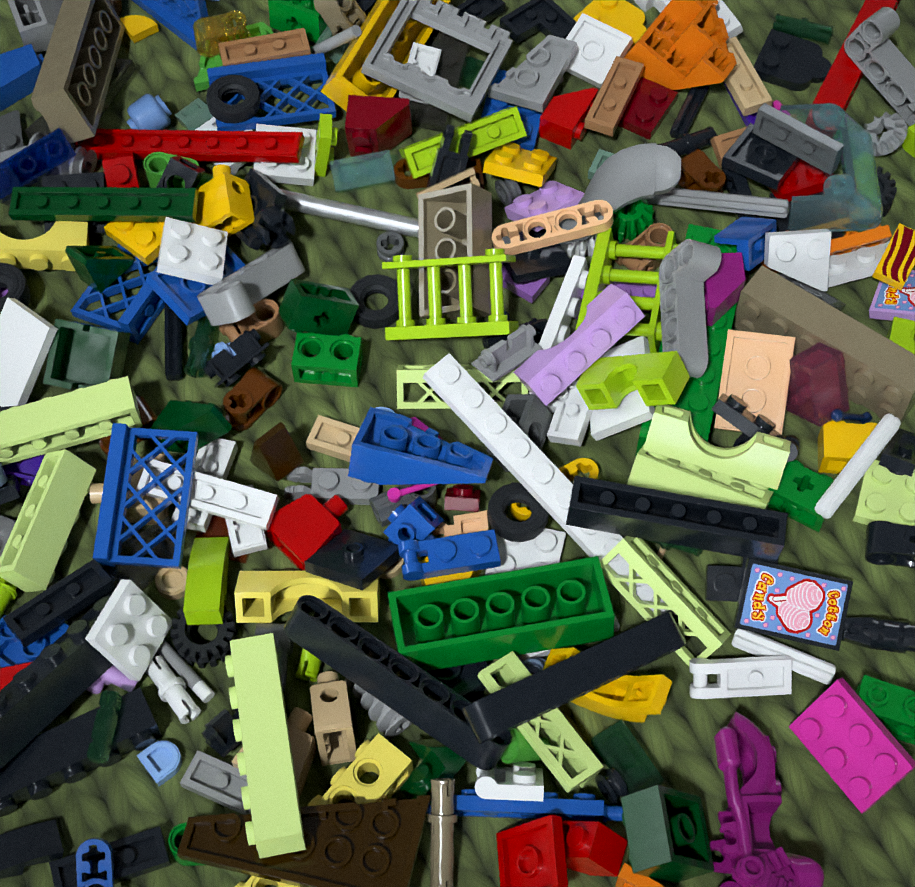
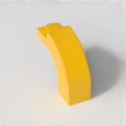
[542,647,672,722]

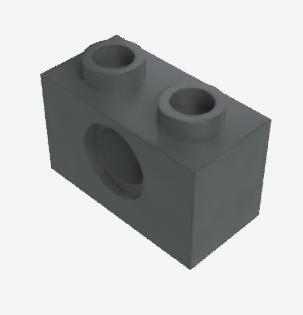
[486,394,553,472]

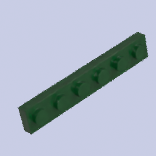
[8,187,199,222]

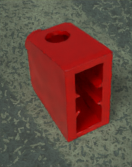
[264,494,348,571]

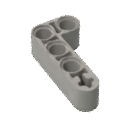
[844,7,915,126]
[659,239,722,378]
[197,242,305,326]

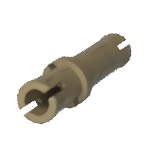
[427,778,457,887]

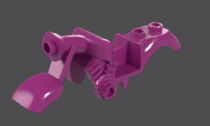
[709,712,824,887]

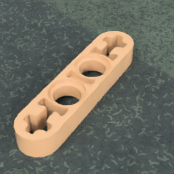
[492,200,614,255]

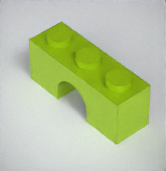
[575,351,690,410]

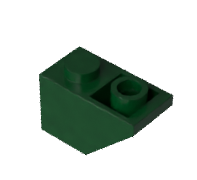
[150,400,232,454]

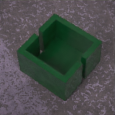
[43,319,131,390]

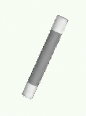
[157,639,215,703]

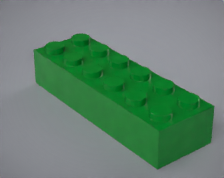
[387,556,615,671]

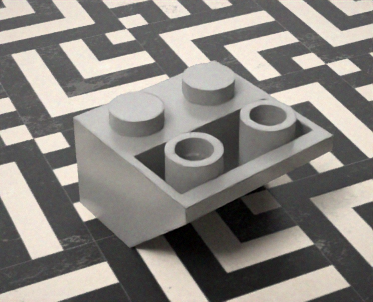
[7,0,63,54]

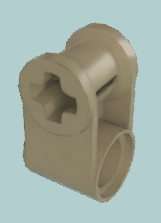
[314,0,367,44]

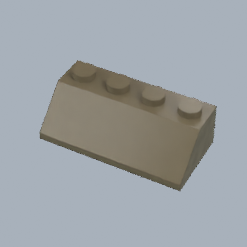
[418,183,492,320]

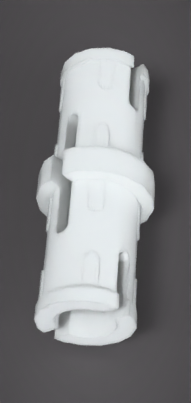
[145,655,201,724]

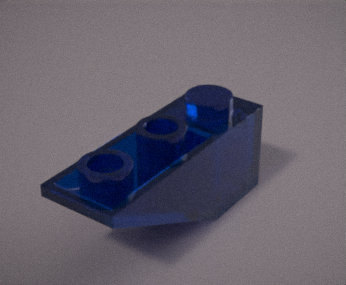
[0,128,77,204]

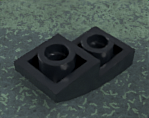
[0,820,64,879]

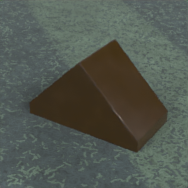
[250,422,304,482]

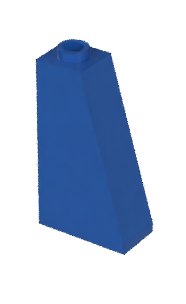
[0,44,44,112]

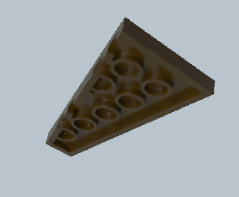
[177,795,431,887]

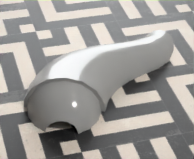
[559,143,681,244]

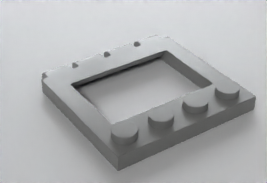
[361,0,513,123]

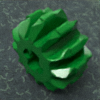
[611,200,654,243]

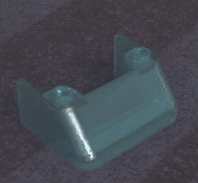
[780,103,883,232]

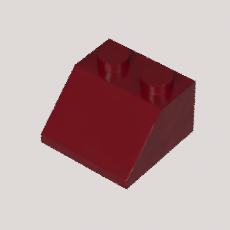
[345,95,413,160]

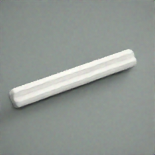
[815,413,901,519]

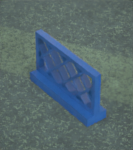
[131,0,220,53]
[207,53,336,131]
[71,244,164,344]
[93,423,199,569]

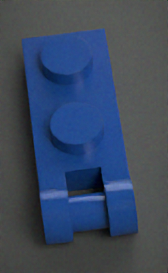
[398,529,501,581]

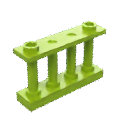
[576,227,679,353]
[382,249,519,340]

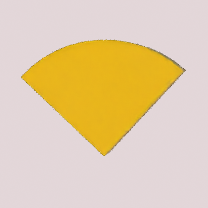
[120,15,159,43]

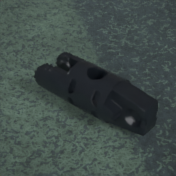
[842,617,915,654]

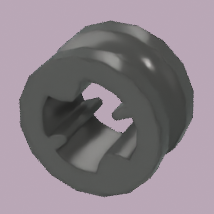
[495,178,522,206]
[376,231,404,262]

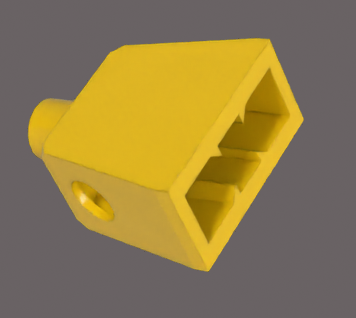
[193,164,255,238]

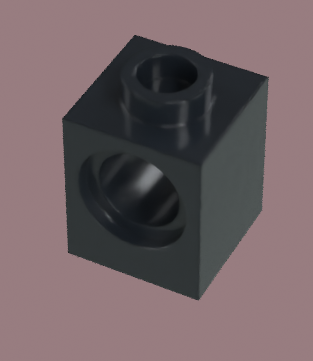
[156,155,205,188]

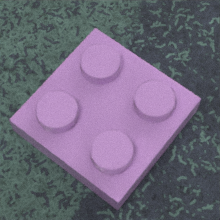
[504,181,584,232]

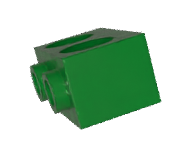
[291,332,363,387]
[855,675,915,745]

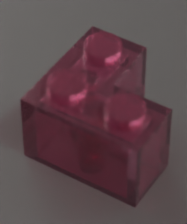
[786,342,849,427]

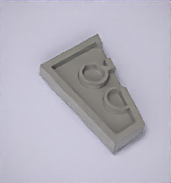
[488,35,577,113]

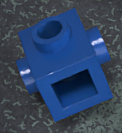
[383,496,444,544]

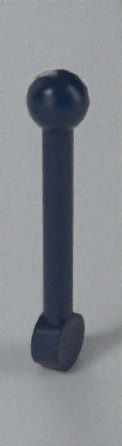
[830,409,873,424]

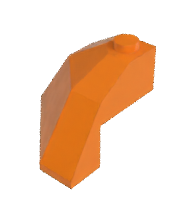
[624,0,737,90]

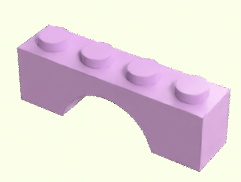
[513,284,645,406]

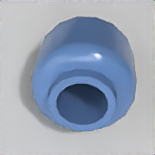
[126,94,172,130]

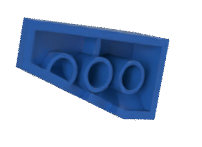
[348,407,493,485]

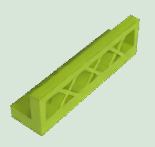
[399,106,527,179]

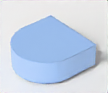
[136,740,182,787]

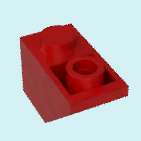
[539,87,599,150]
[102,152,141,188]
[562,821,628,877]

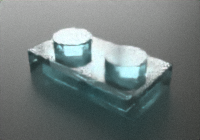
[329,150,395,192]

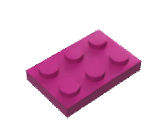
[789,678,915,814]

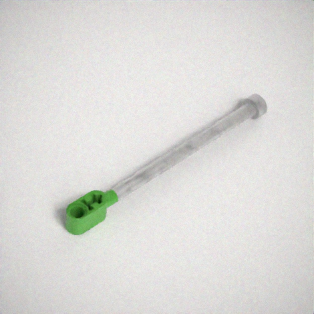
[143,152,418,238]

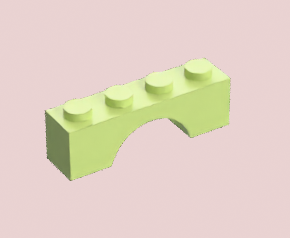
[643,405,791,490]

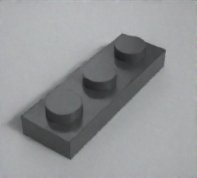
[752,103,844,175]

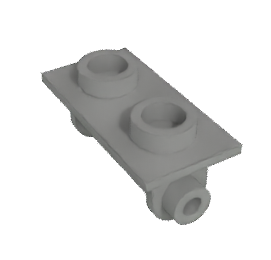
[472,324,543,382]

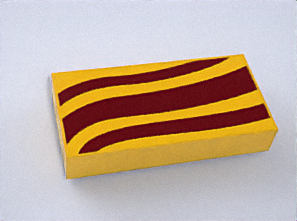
[872,223,915,290]

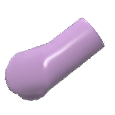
[86,665,137,694]

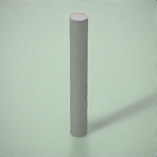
[310,25,362,54]

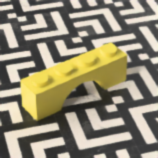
[0,221,90,271]
[234,571,380,623]

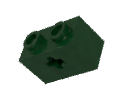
[278,279,359,336]

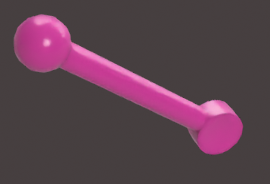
[387,484,438,503]

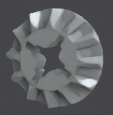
[859,112,908,156]

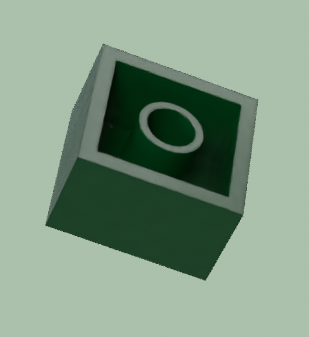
[621,785,715,883]

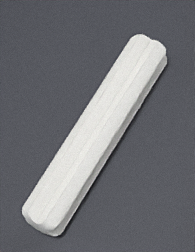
[732,628,836,685]

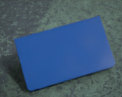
[714,217,777,271]

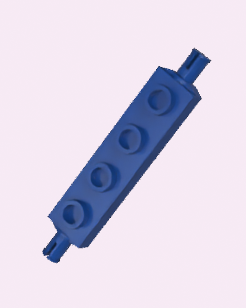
[427,789,623,823]

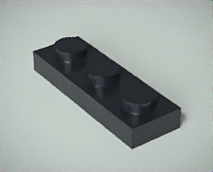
[3,559,116,648]
[49,826,171,887]

